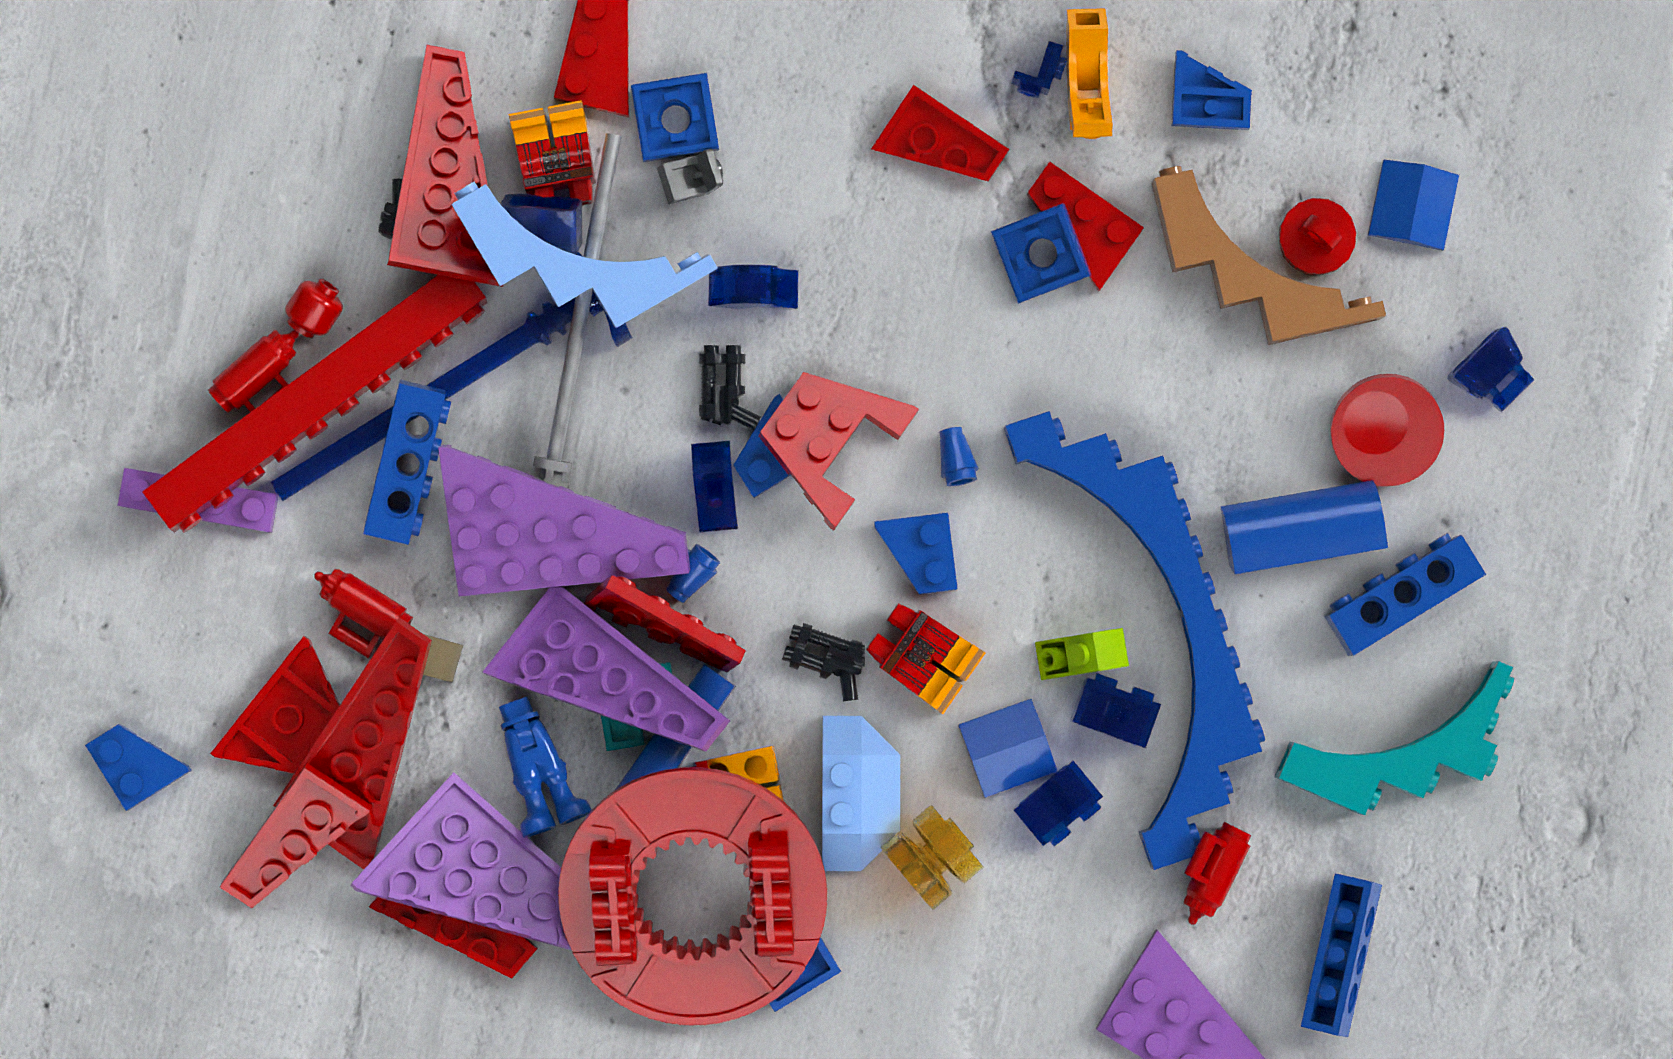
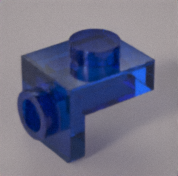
[1011,41,1067,98]

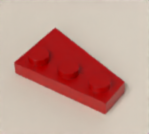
[871,85,1010,182]
[1027,161,1144,291]

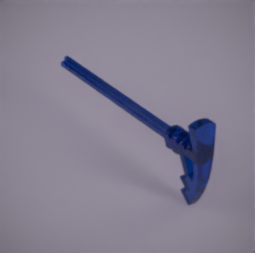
[271,221,633,501]

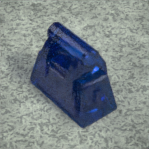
[1447,327,1534,412]

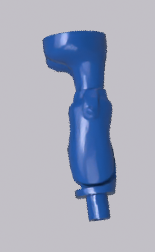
[499,697,592,838]

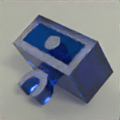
[1070,673,1161,748]

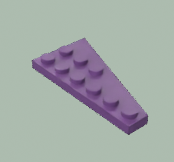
[483,586,730,752]
[1096,929,1265,1059]

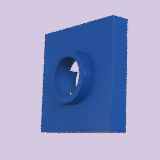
[631,73,719,163]
[991,203,1091,304]

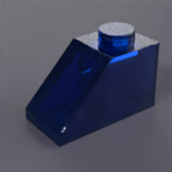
[691,441,738,532]

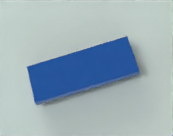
[1220,480,1388,574]
[614,664,736,791]

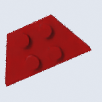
[210,636,340,773]

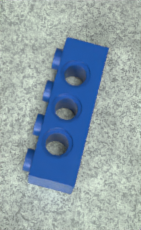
[363,379,451,545]
[1324,533,1486,656]
[1301,873,1382,1037]

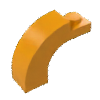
[1066,8,1113,139]

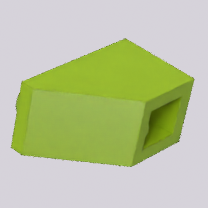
[1035,628,1129,680]

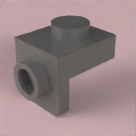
[657,149,723,204]

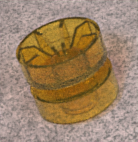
[880,805,984,910]

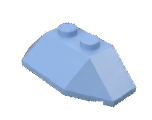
[822,716,900,871]

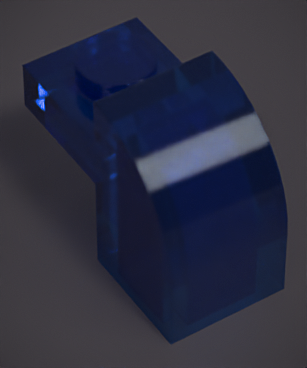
[708,265,799,310]

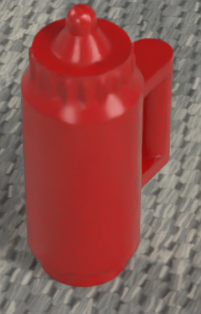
[208,330,299,413]
[314,569,413,659]
[1183,822,1252,925]

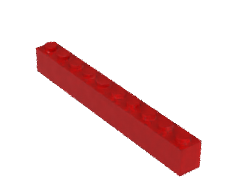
[142,275,487,533]

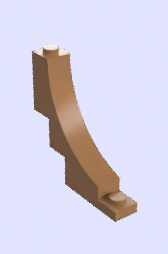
[1151,166,1386,345]

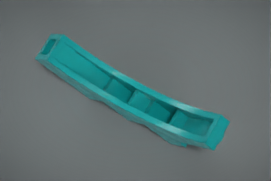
[1275,661,1515,815]

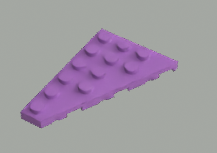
[438,445,690,597]
[350,772,571,950]

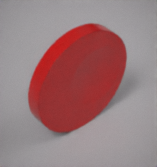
[1330,374,1445,486]

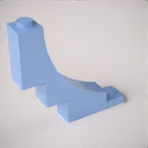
[451,181,718,328]

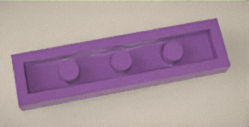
[117,468,279,533]

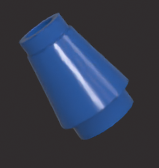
[939,427,979,486]
[666,544,720,603]

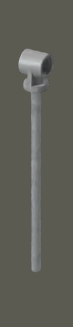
[533,133,621,489]

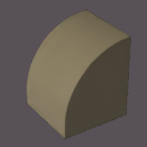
[423,634,463,682]

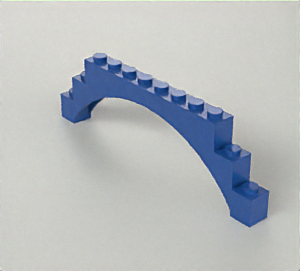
[1004,411,1265,870]

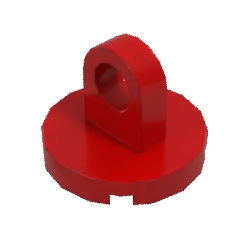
[1279,198,1356,275]

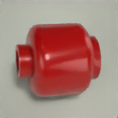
[285,279,343,338]

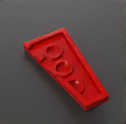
[584,575,746,673]
[369,897,538,979]

